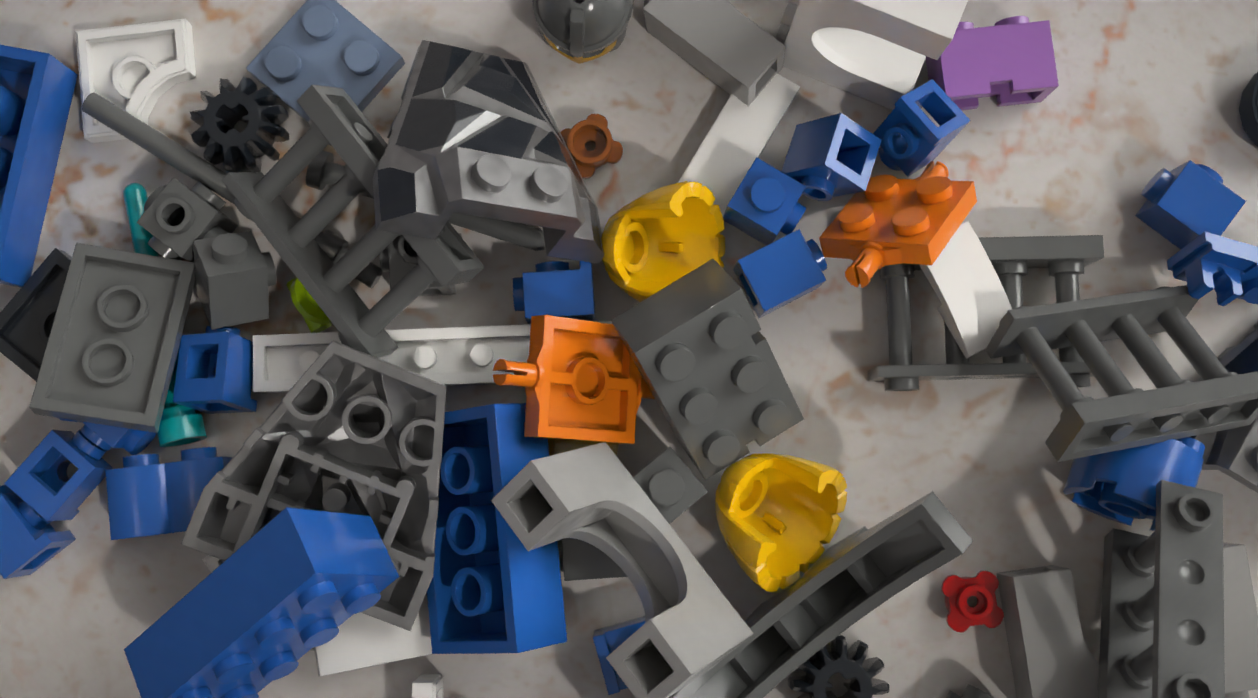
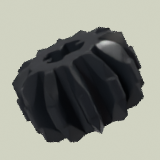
[190,77,290,172]
[788,634,889,698]

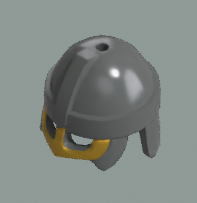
[533,0,634,64]

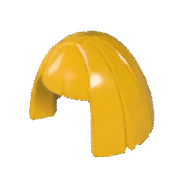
[601,181,726,302]
[715,453,847,592]

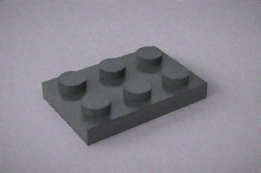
[29,243,196,433]

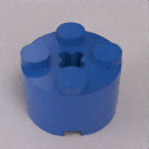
[1063,437,1205,531]

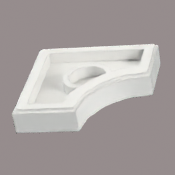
[75,19,196,143]

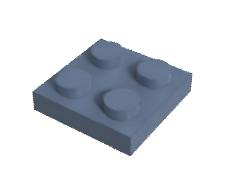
[246,0,405,122]

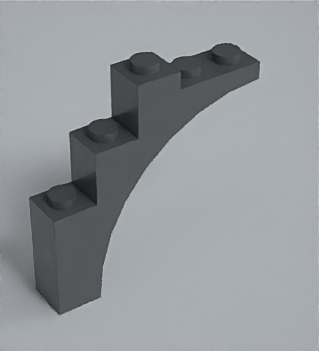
[669,491,973,698]

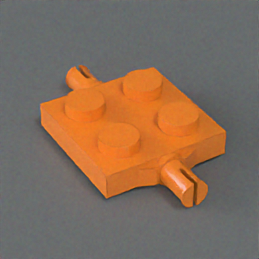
[819,161,977,288]
[493,315,655,444]

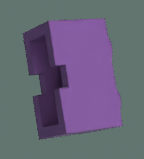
[926,16,1059,111]

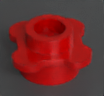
[941,571,1004,633]

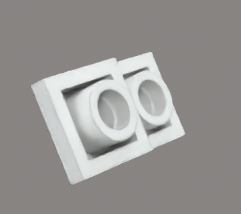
[920,221,1012,359]
[314,595,432,677]

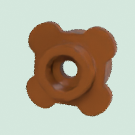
[560,114,623,179]

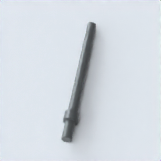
[82,92,383,289]

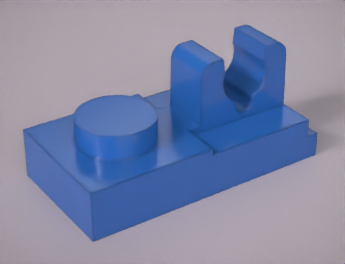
[1167,232,1258,306]

